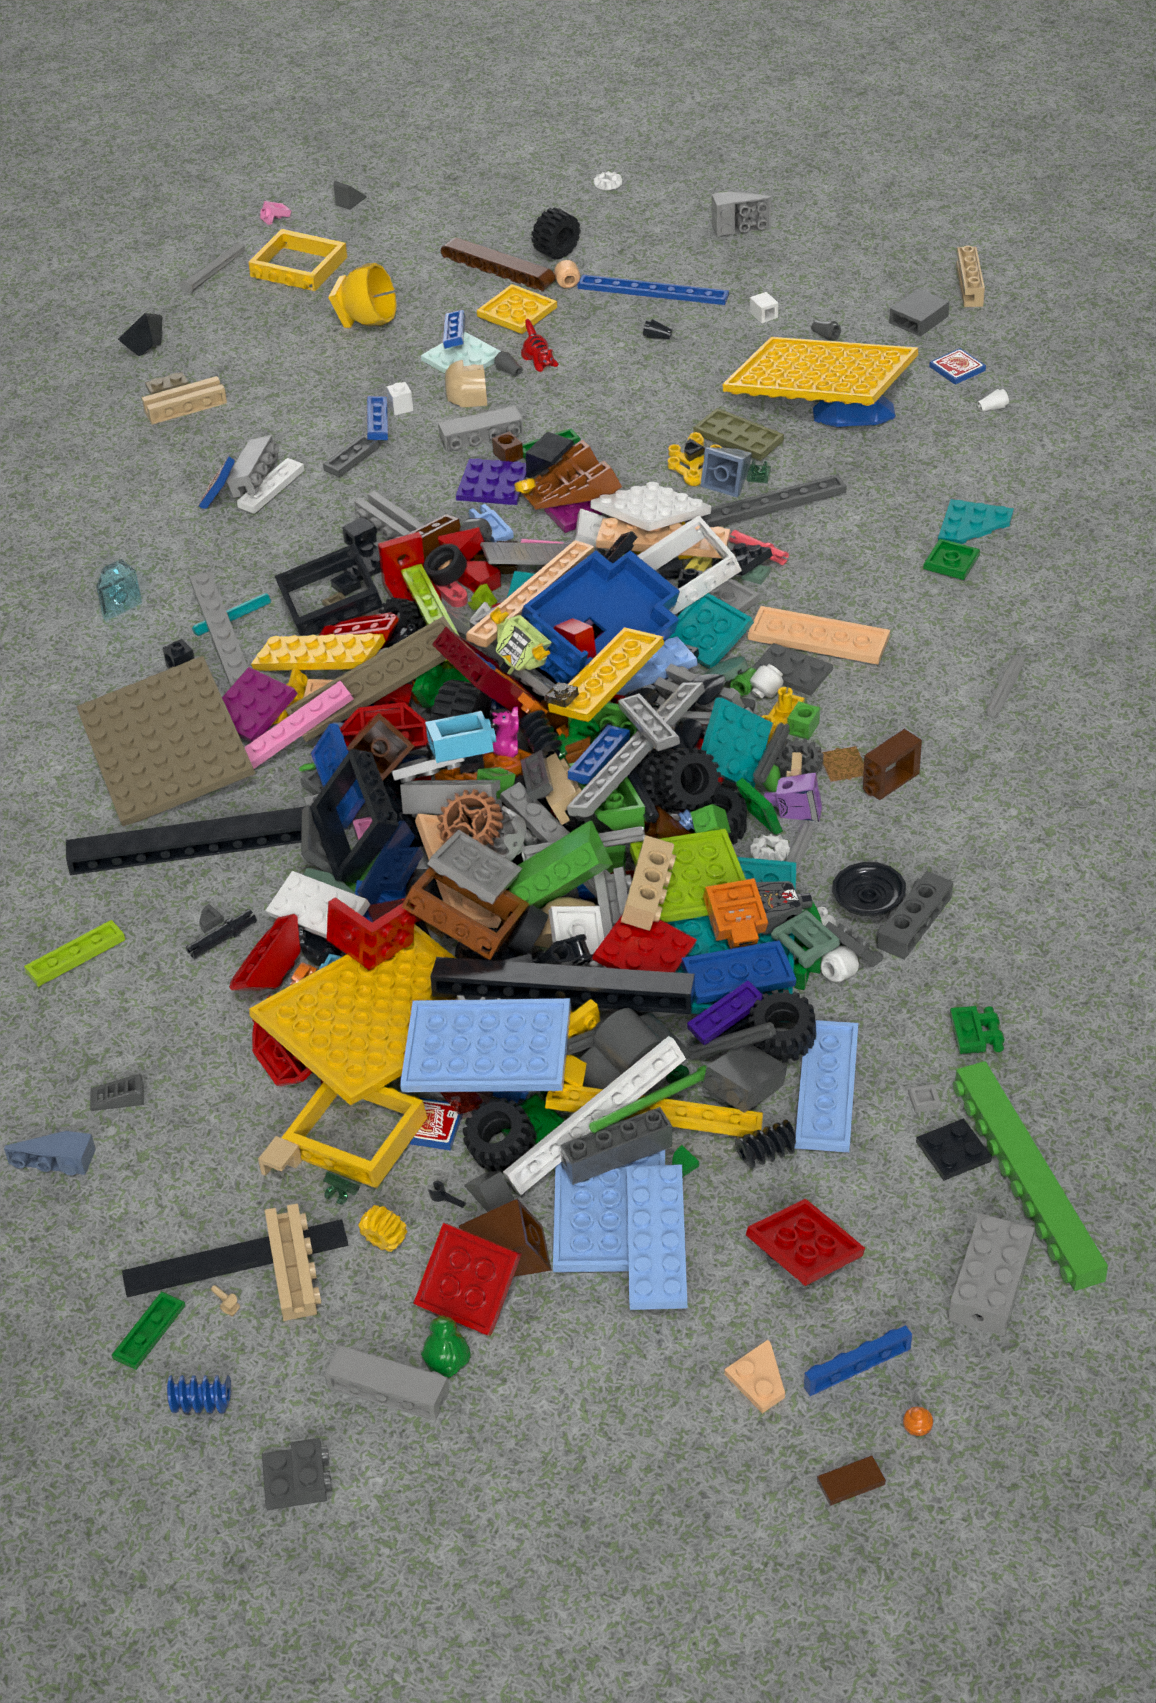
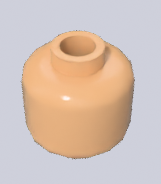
[554,260,580,288]

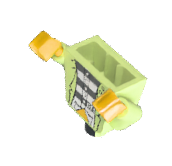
[490,607,552,674]

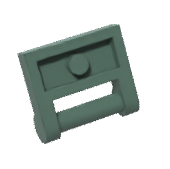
[771,910,840,968]

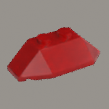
[318,612,399,649]
[339,702,428,751]
[229,914,300,991]
[252,995,312,1086]

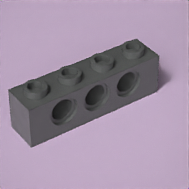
[876,871,953,960]

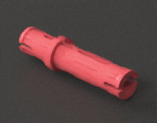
[729,530,789,565]

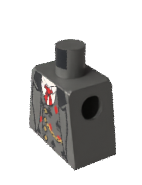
[756,881,813,935]

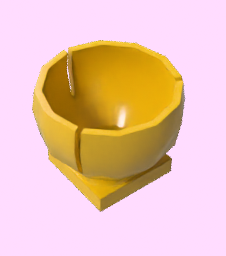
[328,263,397,328]

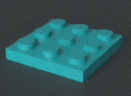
[666,593,754,669]
[701,698,773,787]

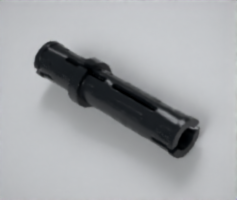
[186,909,257,960]

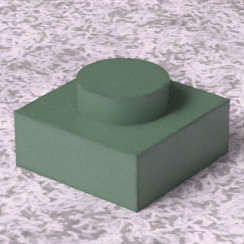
[741,564,771,585]

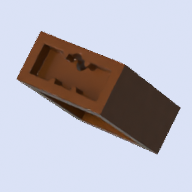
[863,729,922,800]

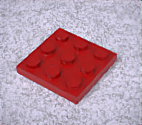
[592,916,697,973]
[745,1198,865,1286]
[413,1223,522,1336]

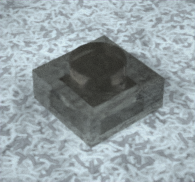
[545,682,579,708]

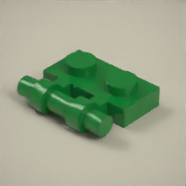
[950,1006,1005,1054]

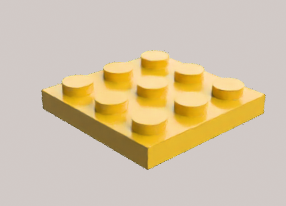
[477,284,557,334]

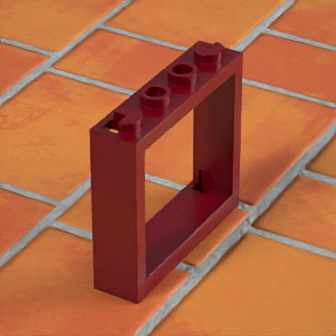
[432,627,544,718]

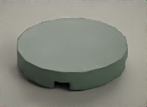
[704,656,748,682]

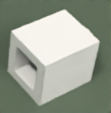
[750,292,778,323]
[386,382,413,415]

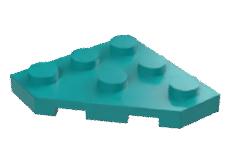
[938,499,1014,544]

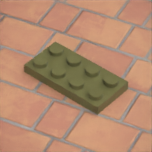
[693,408,784,461]

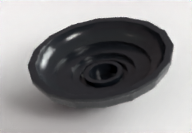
[832,862,906,917]

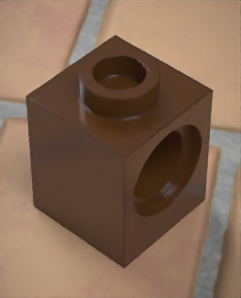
[492,431,523,462]

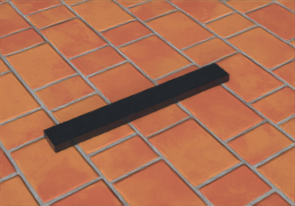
[122,1219,349,1298]

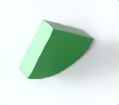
[672,1145,699,1178]

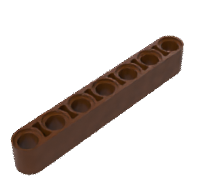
[440,237,555,292]

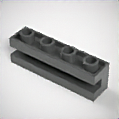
[560,1107,672,1185]

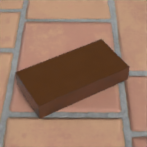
[817,1456,886,1506]

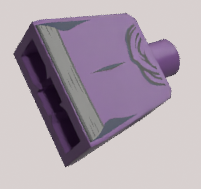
[764,773,822,822]

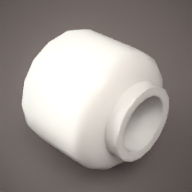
[750,664,784,699]
[821,946,859,982]

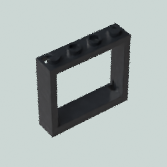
[275,543,382,636]
[310,749,399,883]

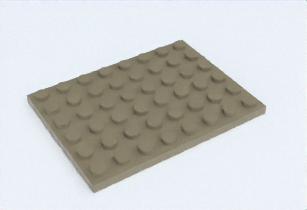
[76,656,256,826]

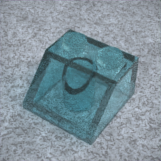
[96,559,142,622]

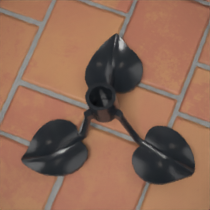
[626,674,725,750]

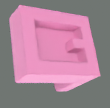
[260,201,291,225]

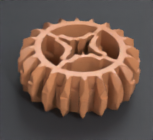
[437,789,504,846]

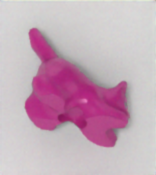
[485,707,519,758]

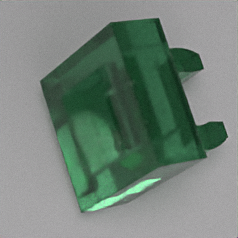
[747,460,771,484]
[323,1171,360,1205]

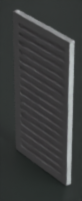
[480,542,601,565]

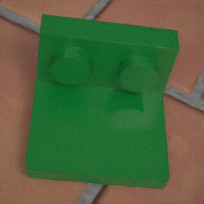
[412,664,471,708]

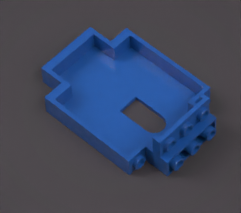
[521,550,680,685]

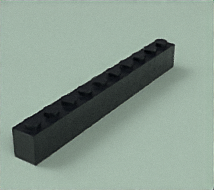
[66,806,306,876]
[430,957,695,1014]

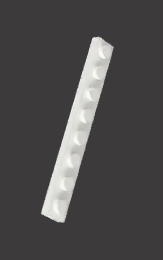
[503,1036,686,1195]

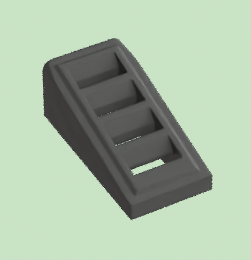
[90,1074,144,1111]

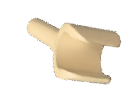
[211,1285,240,1316]

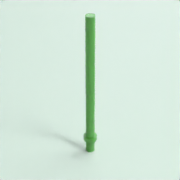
[589,1065,707,1133]

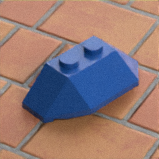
[813,395,896,427]

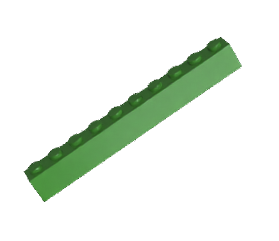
[953,1061,1108,1291]

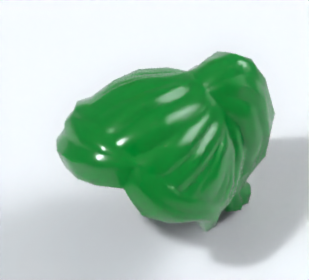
[421,1316,471,1377]

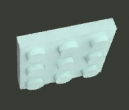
[421,331,501,373]

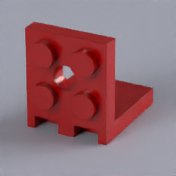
[378,532,442,602]
[326,897,415,970]

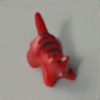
[521,318,559,372]

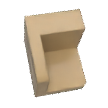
[258,1136,302,1176]

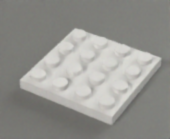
[591,482,711,531]

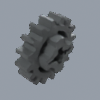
[774,737,824,776]

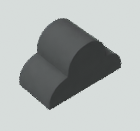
[580,1008,690,1089]

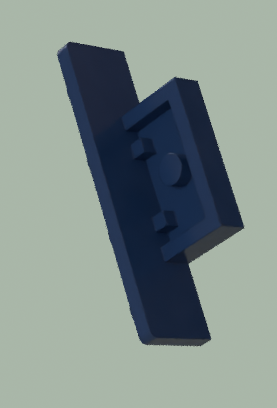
[357,821,424,909]

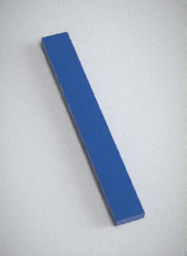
[577,274,729,305]

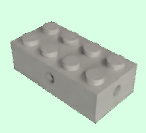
[948,1213,1035,1336]

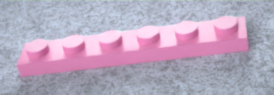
[244,681,354,768]

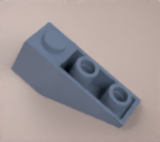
[4,1131,96,1175]

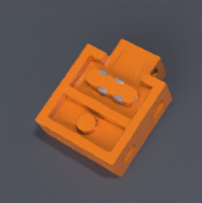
[703,878,768,949]

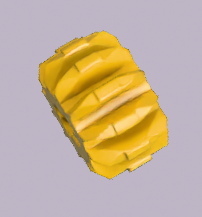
[358,1205,407,1252]

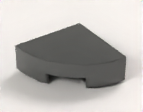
[199,904,224,933]

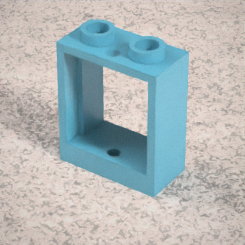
[425,711,496,763]

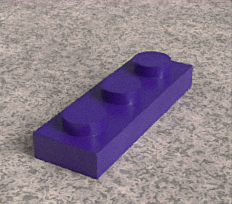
[687,980,762,1046]

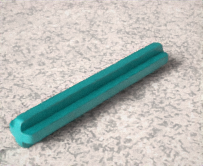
[192,593,271,636]

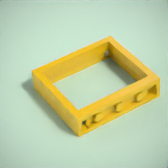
[248,229,347,291]
[281,1082,428,1189]

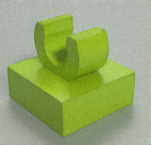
[468,584,497,610]

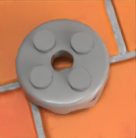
[481,806,526,861]

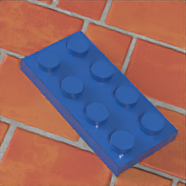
[311,724,365,828]
[681,940,796,1004]

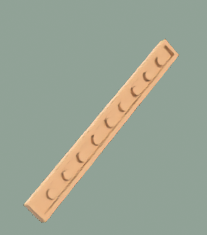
[466,540,594,647]

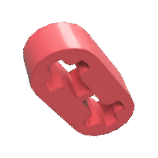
[436,581,468,607]

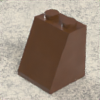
[346,713,414,781]
[458,1199,552,1277]

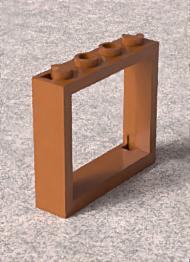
[402,867,530,960]

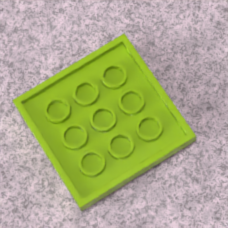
[630,829,746,922]

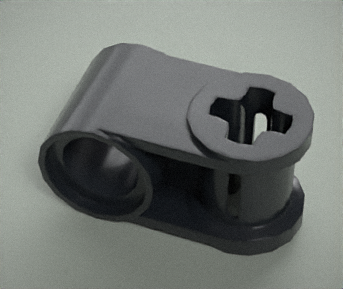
[541,934,593,966]

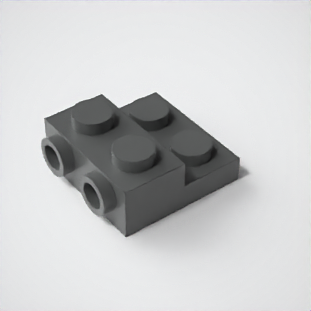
[262,1438,332,1510]

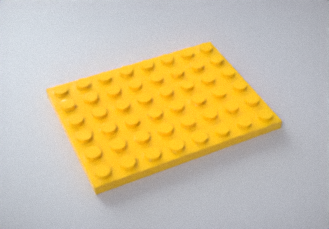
[722,337,918,406]
[249,924,456,1105]

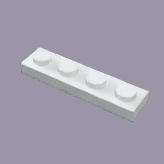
[237,458,305,514]

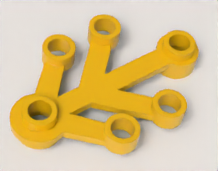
[668,432,722,486]

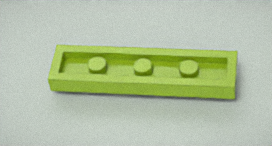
[24,920,125,987]

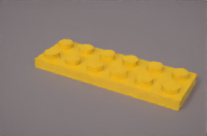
[548,627,664,722]
[251,633,385,671]

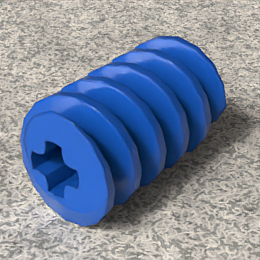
[167,1375,231,1413]

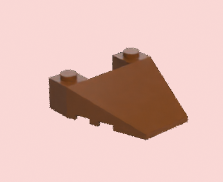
[521,440,622,510]

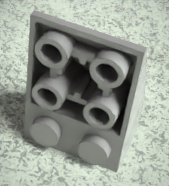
[712,191,771,236]

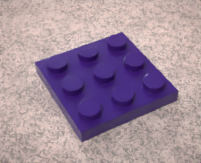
[456,458,527,505]

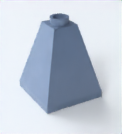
[701,447,752,498]

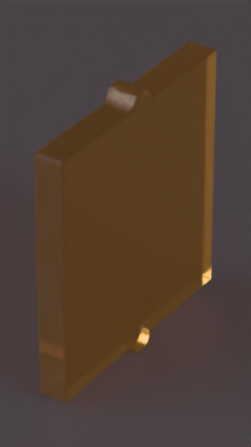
[821,746,864,782]

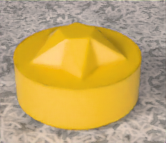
[514,478,536,494]

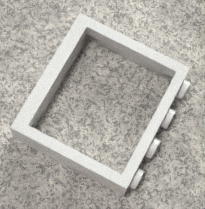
[637,515,742,615]

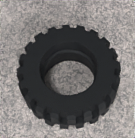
[426,679,492,769]

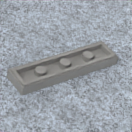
[618,694,680,751]

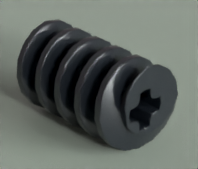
[519,710,562,758]
[735,1120,796,1169]

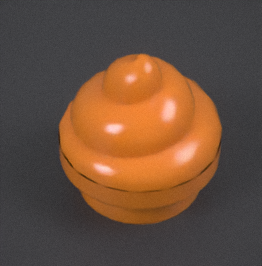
[903,1406,933,1436]

